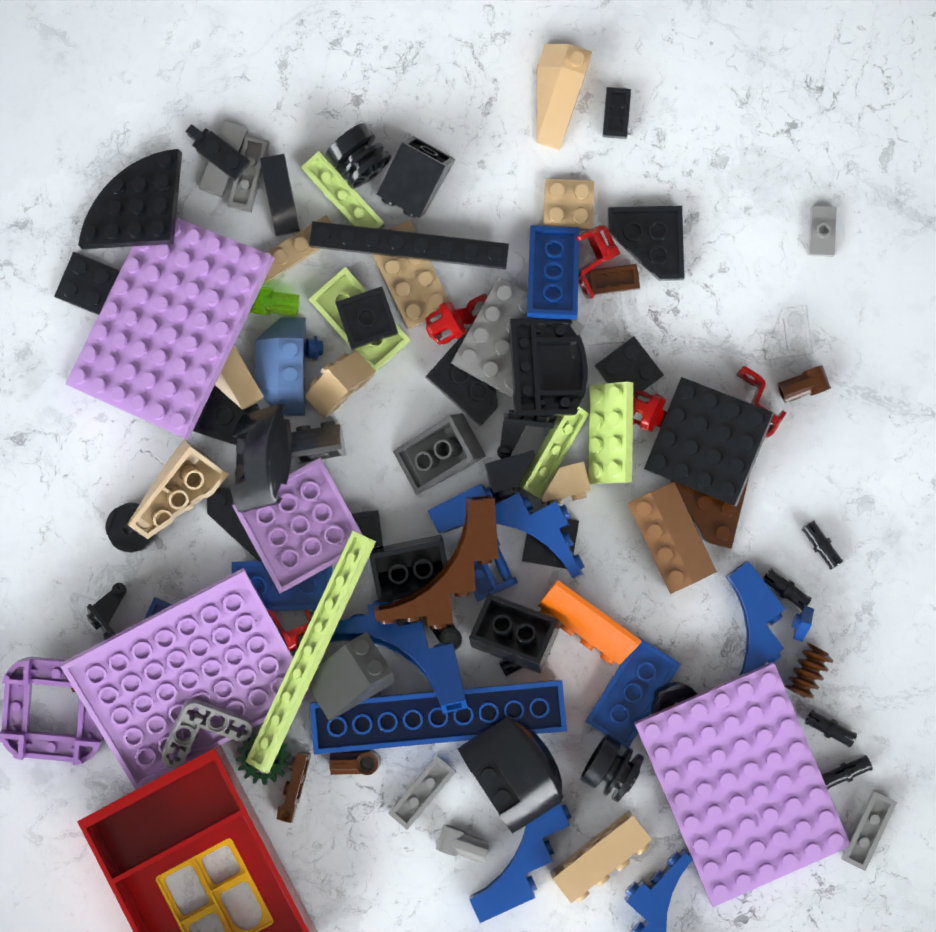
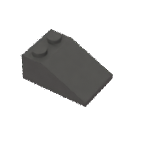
[393,413,486,495]
[291,421,346,464]
[308,632,395,722]

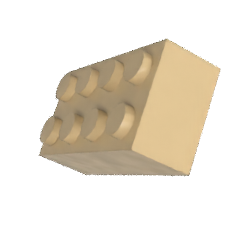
[550,810,652,903]

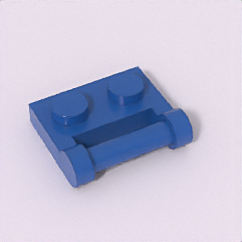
[473,538,518,602]

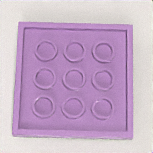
[232,457,363,594]

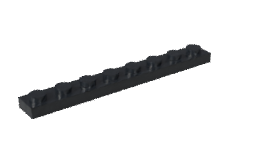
[309,221,509,270]

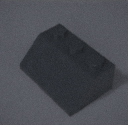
[369,535,447,603]

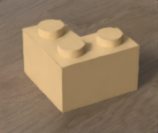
[304,350,376,418]

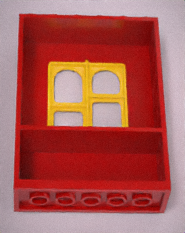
[77,745,317,932]

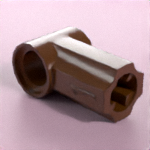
[777,365,831,403]
[329,750,381,775]

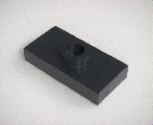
[602,87,631,139]

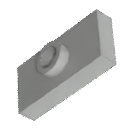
[808,206,837,257]

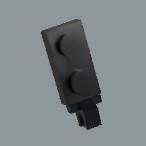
[185,124,250,181]

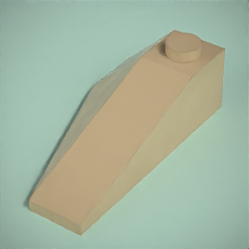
[537,44,592,151]
[215,344,264,410]
[127,439,229,539]

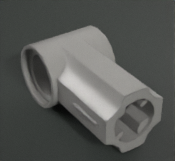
[436,824,490,863]

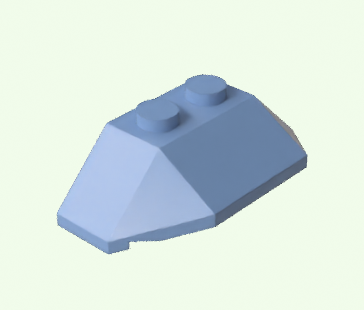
[255,317,306,416]

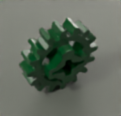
[235,732,291,785]

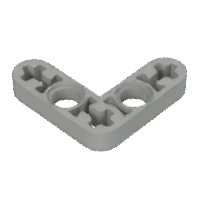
[162,698,252,768]

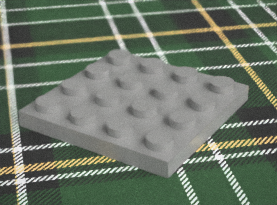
[451,277,585,398]

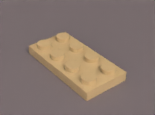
[373,220,450,330]

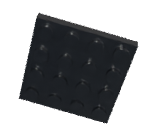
[644,377,775,507]

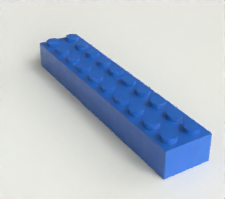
[310,680,567,755]

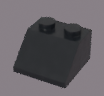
[485,450,535,499]

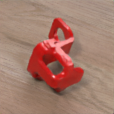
[576,225,620,299]
[425,294,488,345]
[736,366,786,438]
[633,391,667,432]
[268,609,312,652]

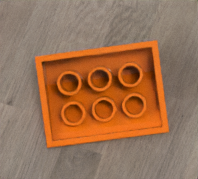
[537,580,642,666]

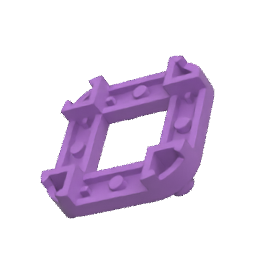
[0,657,104,765]

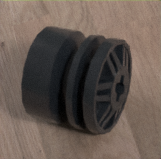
[325,123,391,189]
[580,734,644,802]

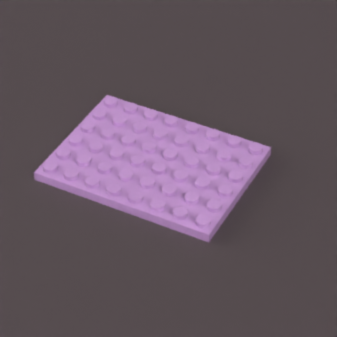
[66,217,275,440]
[61,568,313,790]
[634,662,849,907]

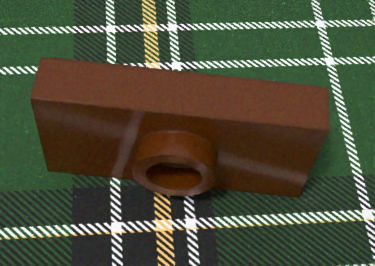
[588,264,640,296]

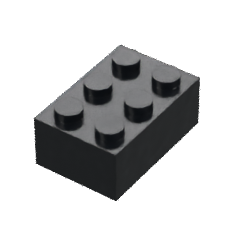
[469,593,560,674]

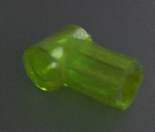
[250,287,300,317]

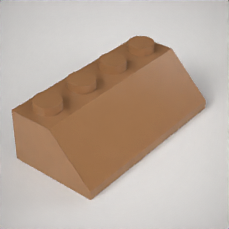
[628,482,717,594]

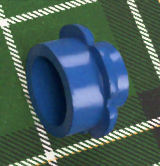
[306,336,323,360]

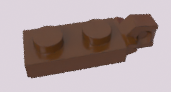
[277,752,311,823]

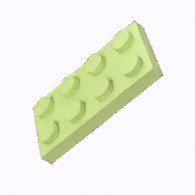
[308,267,411,372]
[588,382,633,484]

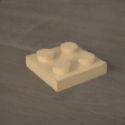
[543,179,594,231]

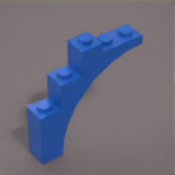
[428,484,585,579]
[726,561,785,676]
[329,600,468,714]
[469,804,572,923]
[624,849,693,932]

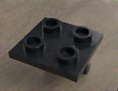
[497,410,554,459]
[86,583,127,640]

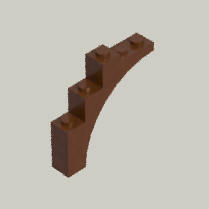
[373,495,499,629]

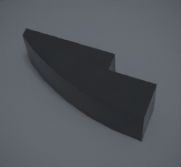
[260,154,300,236]

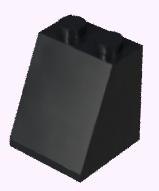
[376,136,456,218]

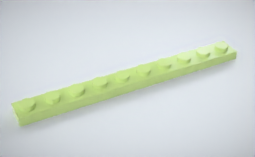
[245,531,376,773]

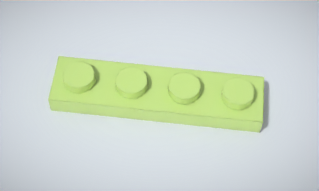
[301,151,385,229]
[518,407,589,499]

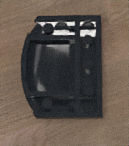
[509,318,588,416]
[230,404,292,513]
[457,715,564,834]

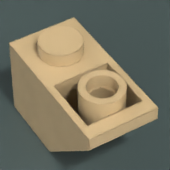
[541,461,591,505]

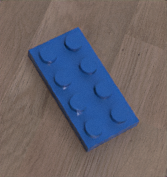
[527,225,579,320]
[232,561,332,611]
[585,637,681,749]

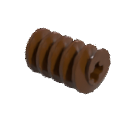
[784,642,834,698]

